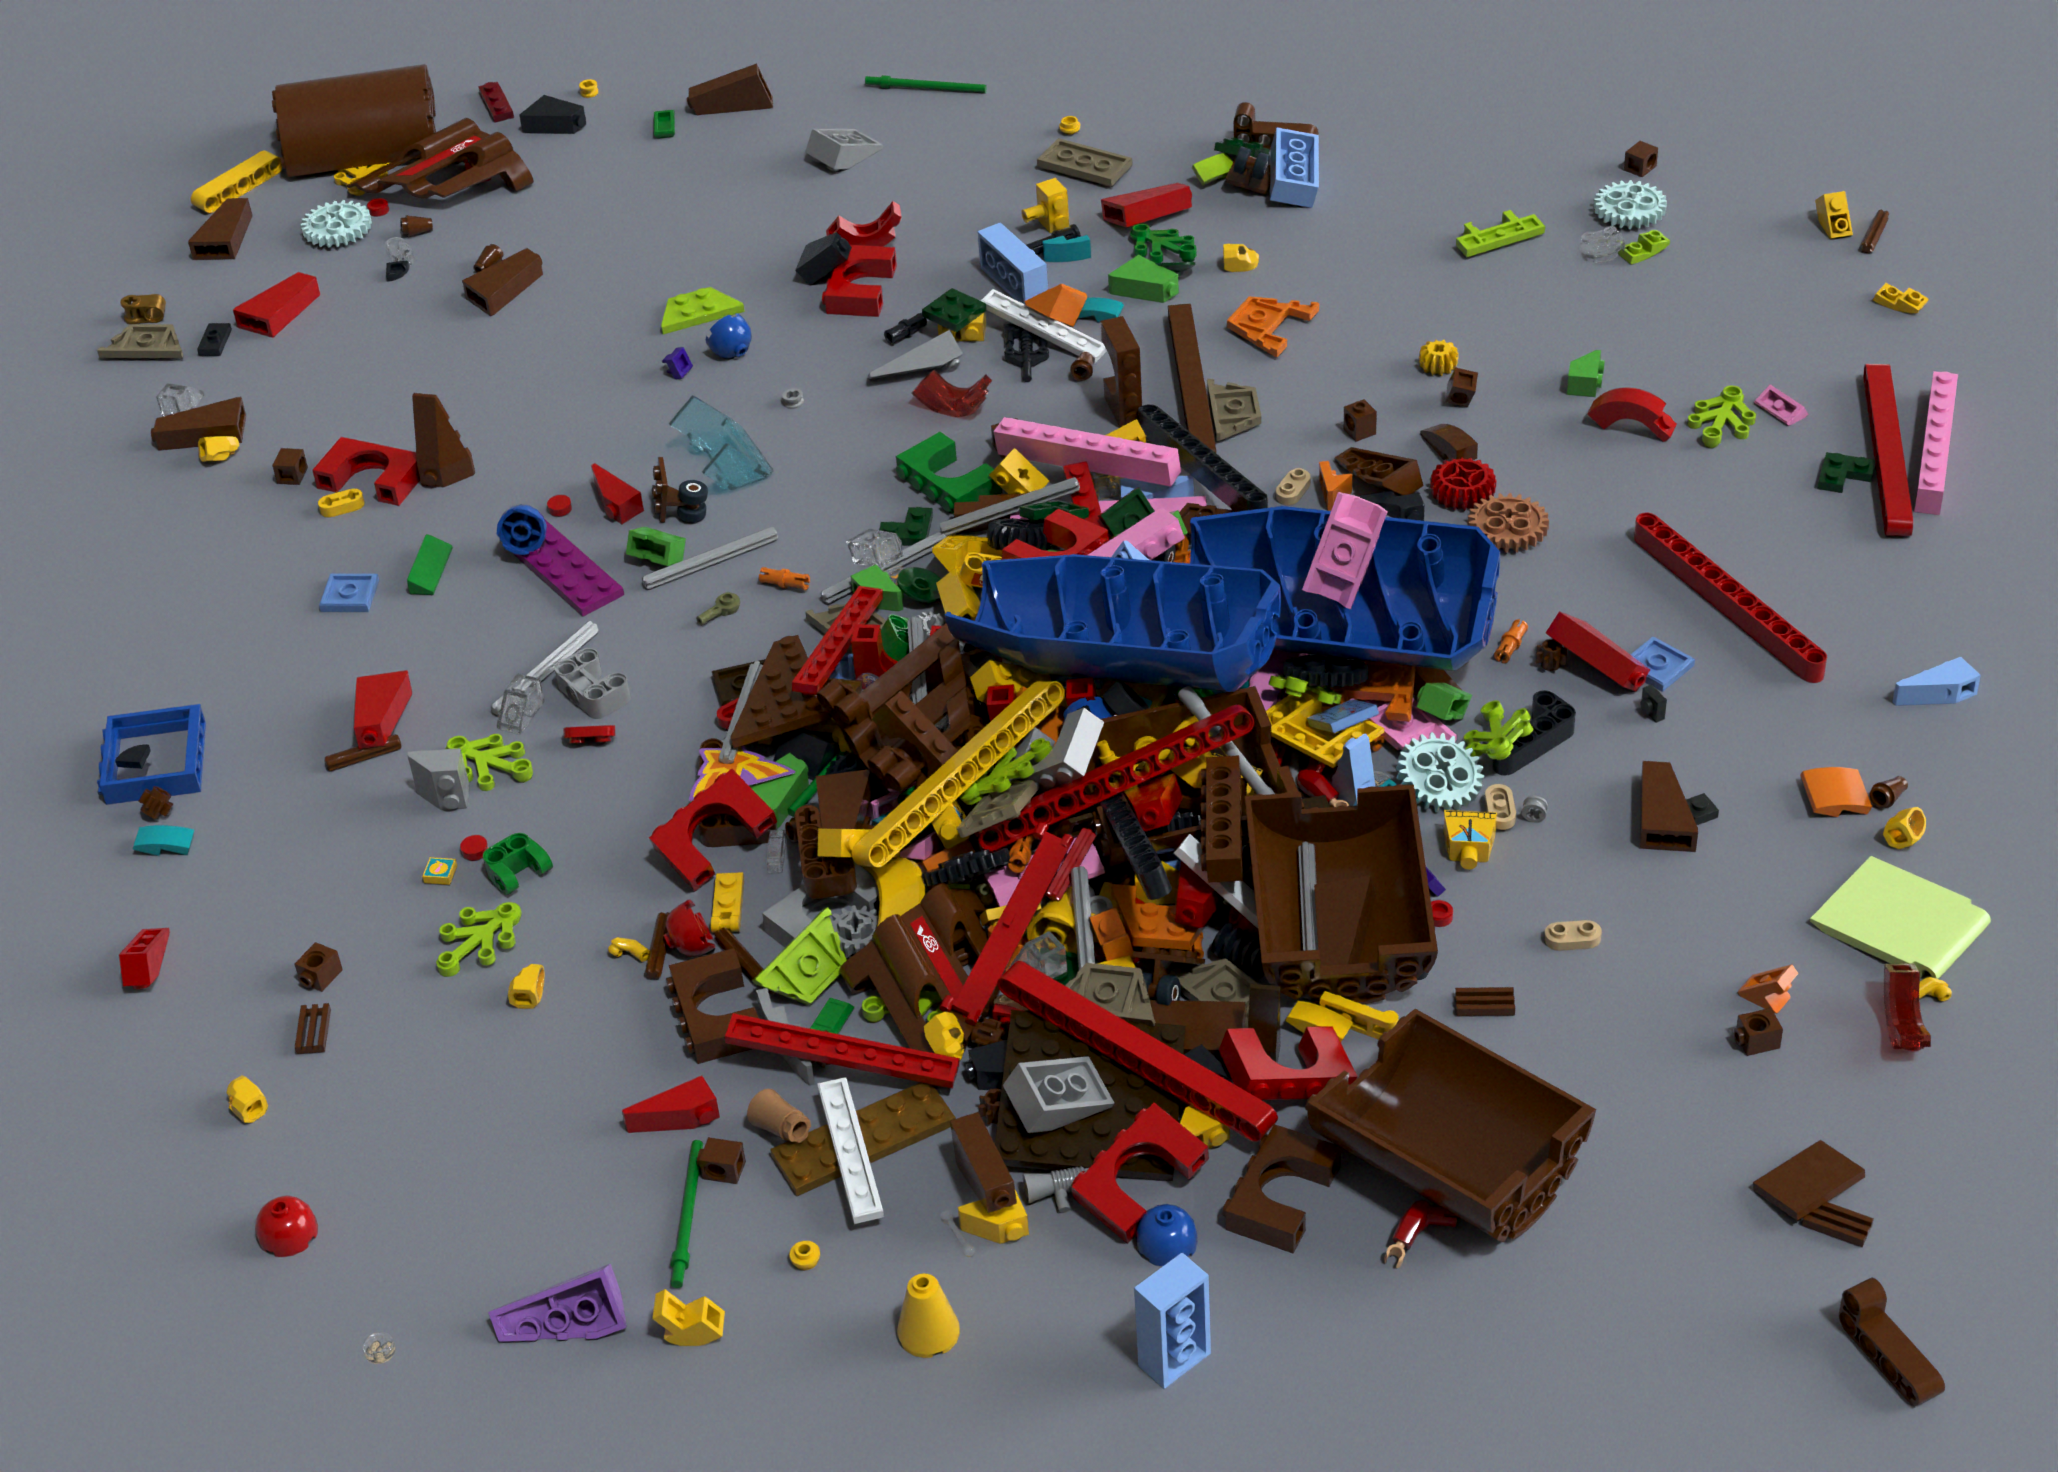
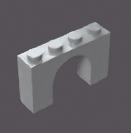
[1009,708,1104,795]
[762,859,880,947]

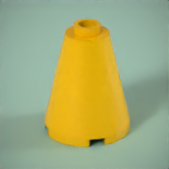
[1027,886,1077,954]
[897,1273,960,1358]

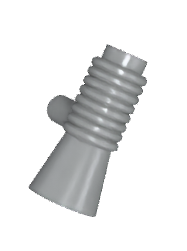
[1023,1166,1089,1213]

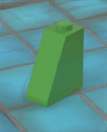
[1108,255,1179,303]
[749,753,809,828]

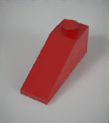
[591,463,644,524]
[119,928,170,989]
[622,1075,720,1133]

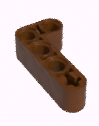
[1233,102,1319,150]
[795,805,857,899]
[1839,1277,1945,1406]

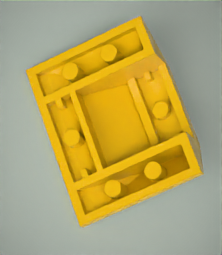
[932,534,1002,572]
[1266,691,1385,768]

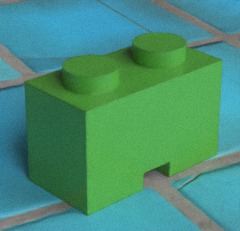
[626,527,686,566]
[1416,683,1472,720]

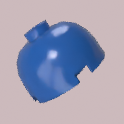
[705,313,752,358]
[497,504,547,555]
[1136,1204,1198,1266]

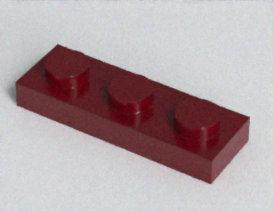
[478,82,514,123]

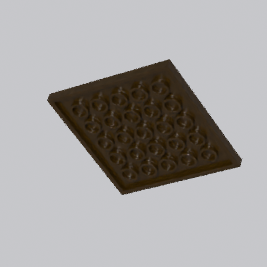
[995,1010,1186,1181]

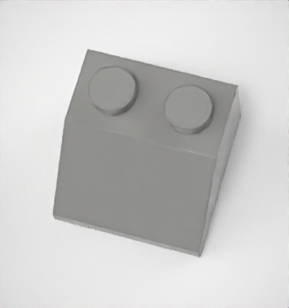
[407,748,470,810]

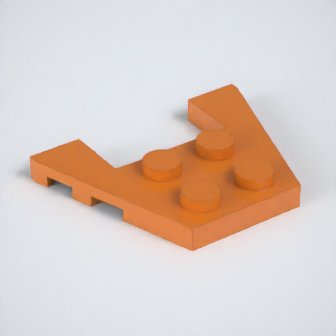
[1227,296,1319,357]
[1322,660,1415,722]
[1111,884,1210,950]

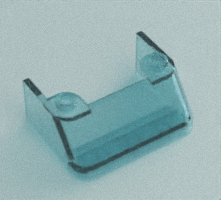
[669,395,774,490]

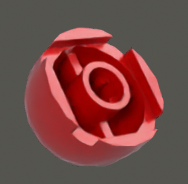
[664,899,715,957]
[255,1196,318,1257]

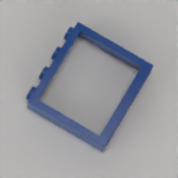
[97,704,206,805]

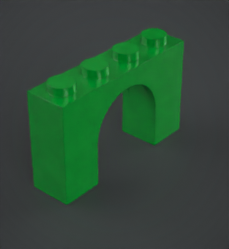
[896,432,1002,515]

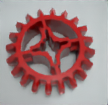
[1430,457,1497,511]

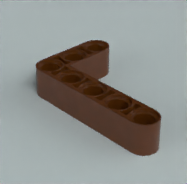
[698,738,778,847]

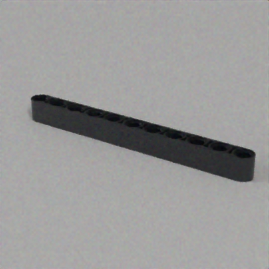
[1138,404,1268,512]
[1092,777,1172,900]

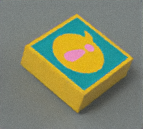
[422,857,457,885]

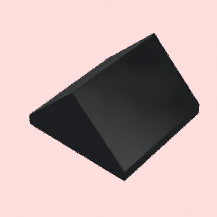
[773,728,840,780]

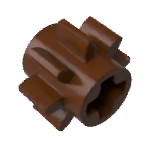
[1535,639,1567,671]
[138,786,173,819]
[971,1018,1007,1048]
[978,1089,1001,1125]

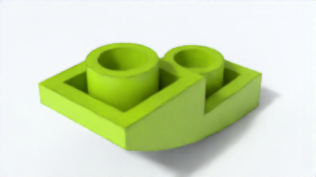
[1192,153,1233,186]
[1618,230,1670,264]

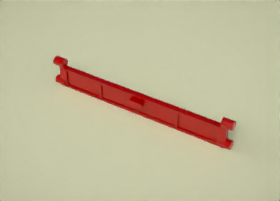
[939,822,1074,1026]

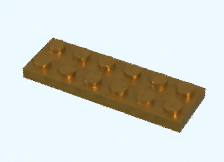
[770,1082,956,1196]

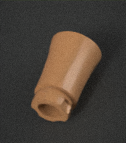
[747,1089,811,1143]

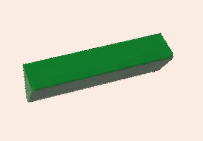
[407,534,453,595]

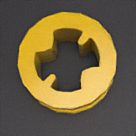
[579,79,599,98]

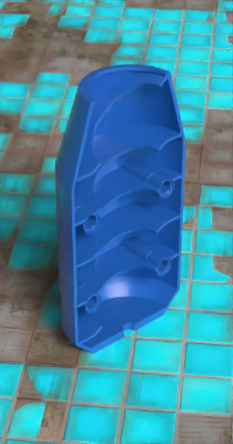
[1190,506,1500,671]
[945,554,1281,692]

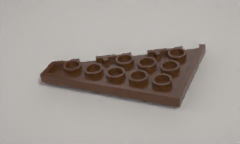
[731,635,832,748]

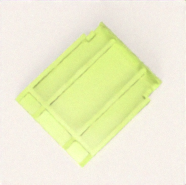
[1810,856,1991,979]

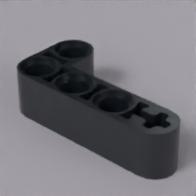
[1492,690,1576,776]

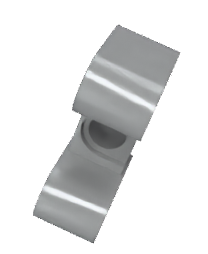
[555,648,631,719]

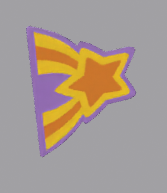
[689,745,796,801]

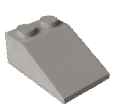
[805,129,883,171]
[1003,1056,1115,1133]

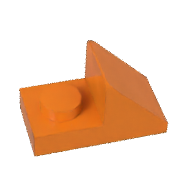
[1319,461,1352,511]
[1089,907,1136,961]
[1737,964,1799,1013]

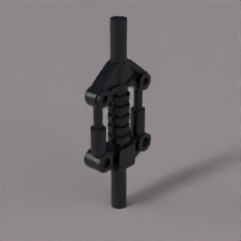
[1004,323,1049,382]

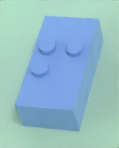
[1270,128,1319,208]
[977,223,1048,304]
[1134,1253,1211,1389]

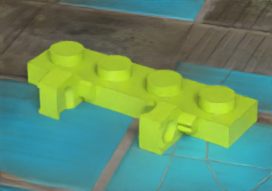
[1456,210,1545,257]

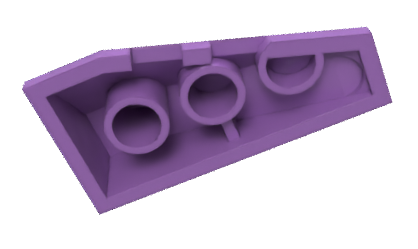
[488,1264,627,1342]

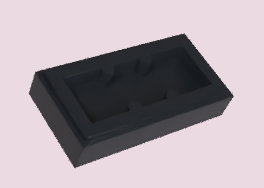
[197,323,232,356]

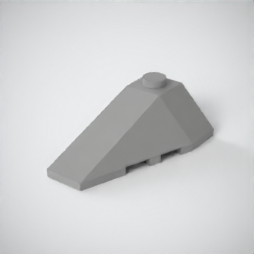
[868,330,963,380]

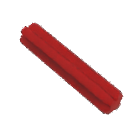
[1046,828,1096,901]

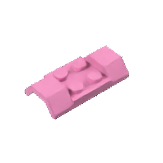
[1302,492,1388,609]
[1350,698,1457,766]
[983,837,1105,907]

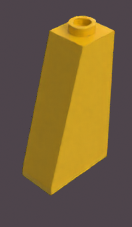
[936,568,980,649]

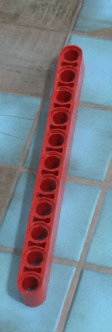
[1863,364,1913,536]
[1634,512,1827,683]
[975,705,1254,851]
[997,961,1278,1142]

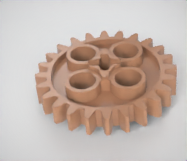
[1468,493,1549,553]

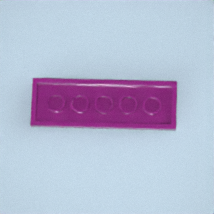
[511,520,624,617]

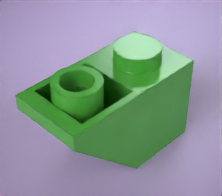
[1567,350,1605,397]
[850,565,904,611]

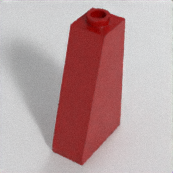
[1101,183,1192,227]
[233,272,320,338]
[1545,611,1650,691]
[354,670,412,749]
[1123,773,1183,832]
[1175,860,1224,928]

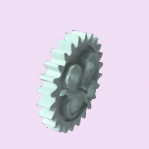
[1594,180,1667,229]
[301,200,372,248]
[1396,732,1484,813]

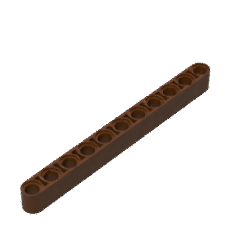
[1168,303,1216,453]

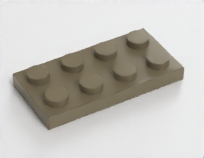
[1037,138,1132,187]

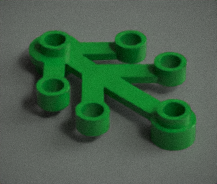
[1130,224,1197,263]

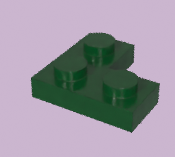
[1818,452,1876,493]
[1019,500,1089,523]
[877,507,933,546]

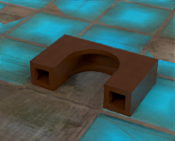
[1100,316,1142,427]
[666,948,758,1064]
[1222,1124,1341,1254]

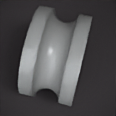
[782,388,804,409]
[1522,795,1548,823]

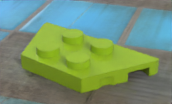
[661,287,745,335]
[752,907,847,1005]

